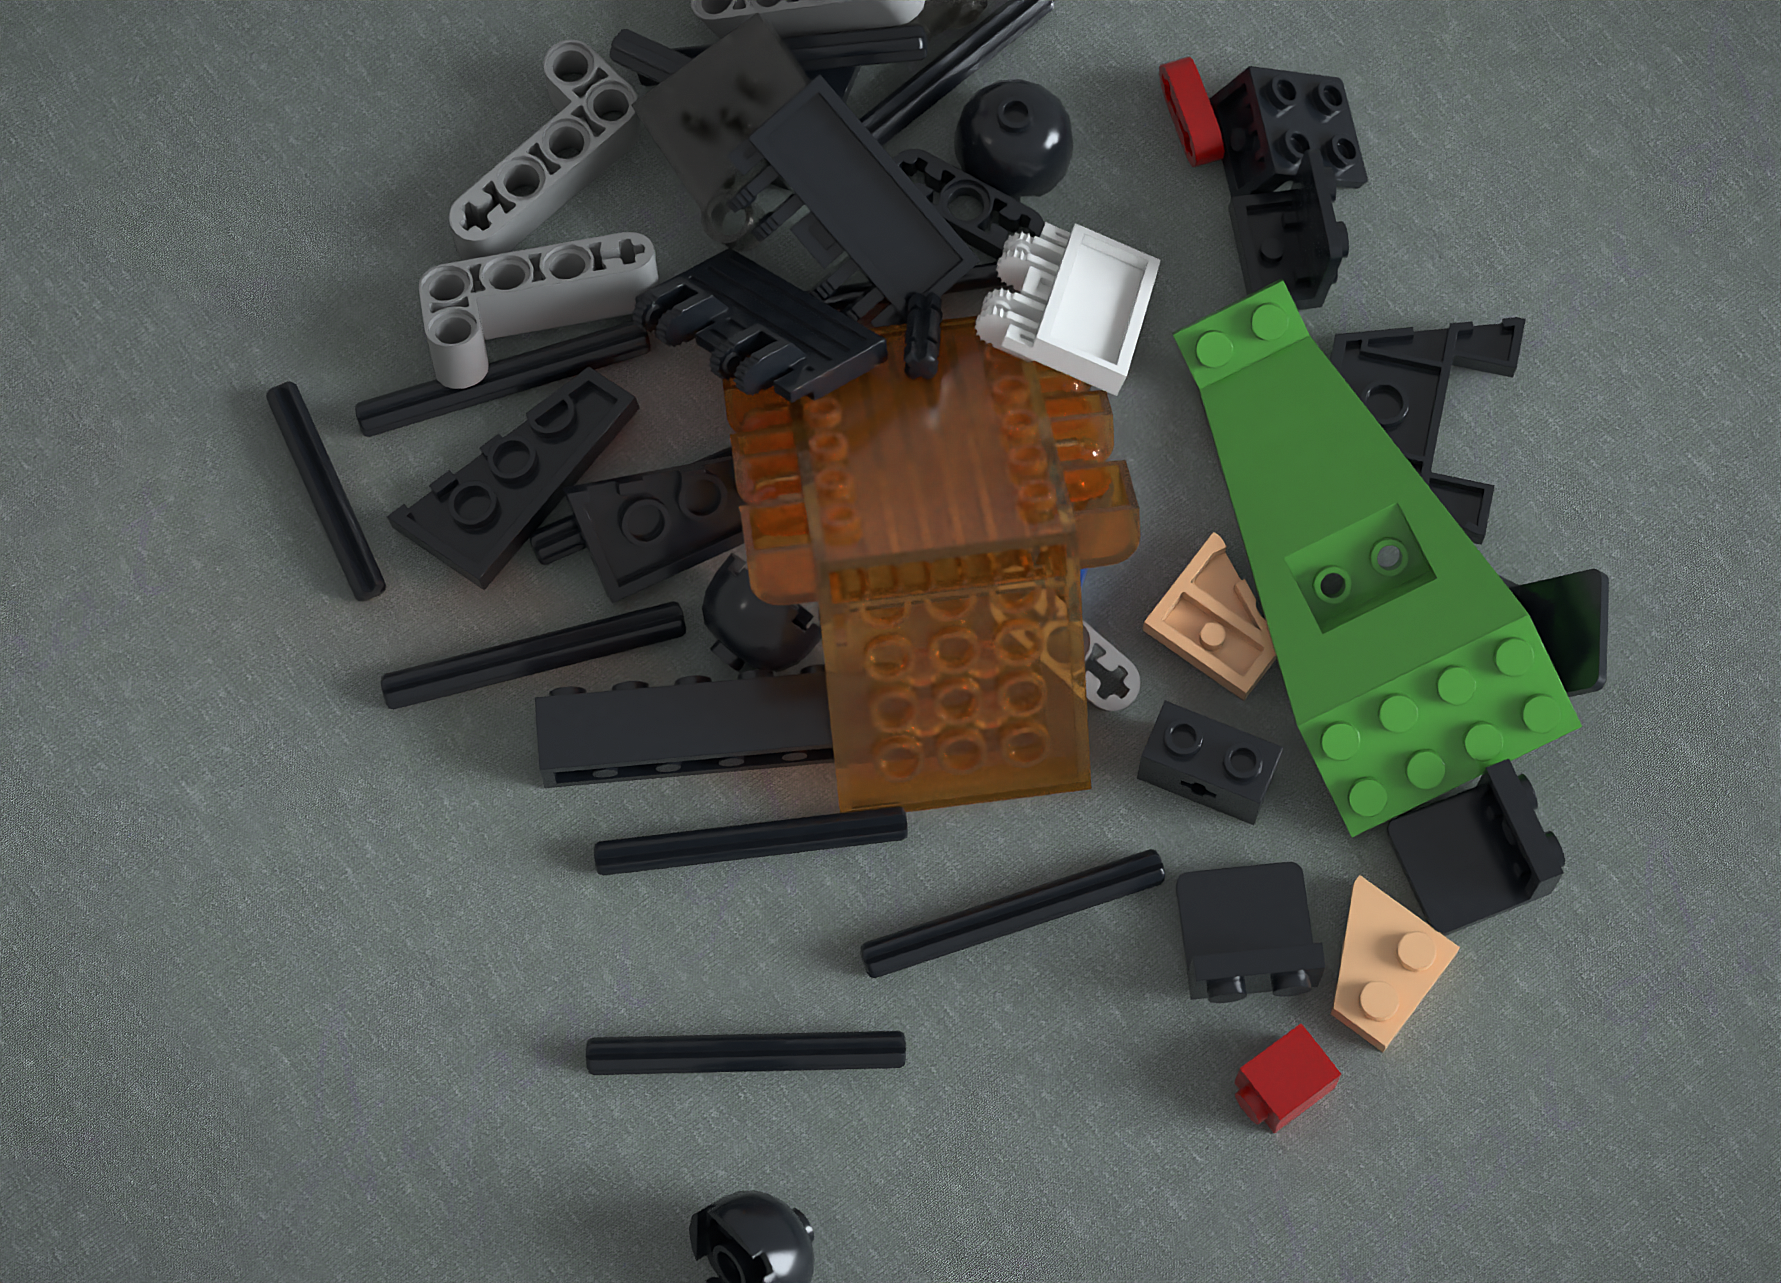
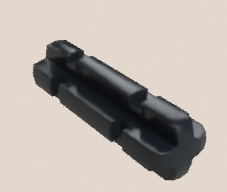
[903,292,943,380]

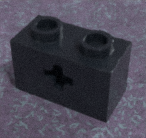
[1137,700,1284,825]

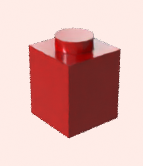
[1234,1023,1342,1134]

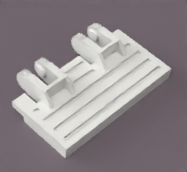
[975,222,1161,396]

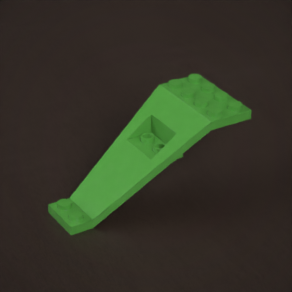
[1172,279,1582,837]

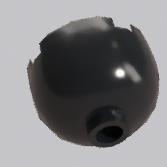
[954,79,1073,202]
[702,553,828,672]
[689,1191,814,1283]

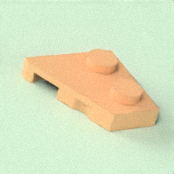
[1142,532,1276,701]
[1331,875,1460,1052]

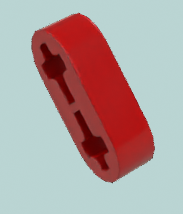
[1159,56,1224,168]

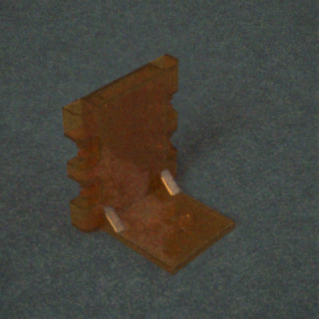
[722,314,1140,813]

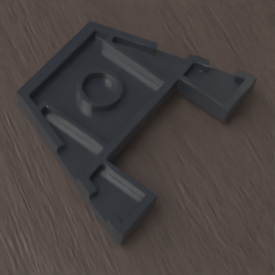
[1330,317,1526,545]

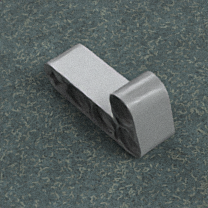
[691,0,925,43]
[449,39,641,260]
[418,232,660,389]

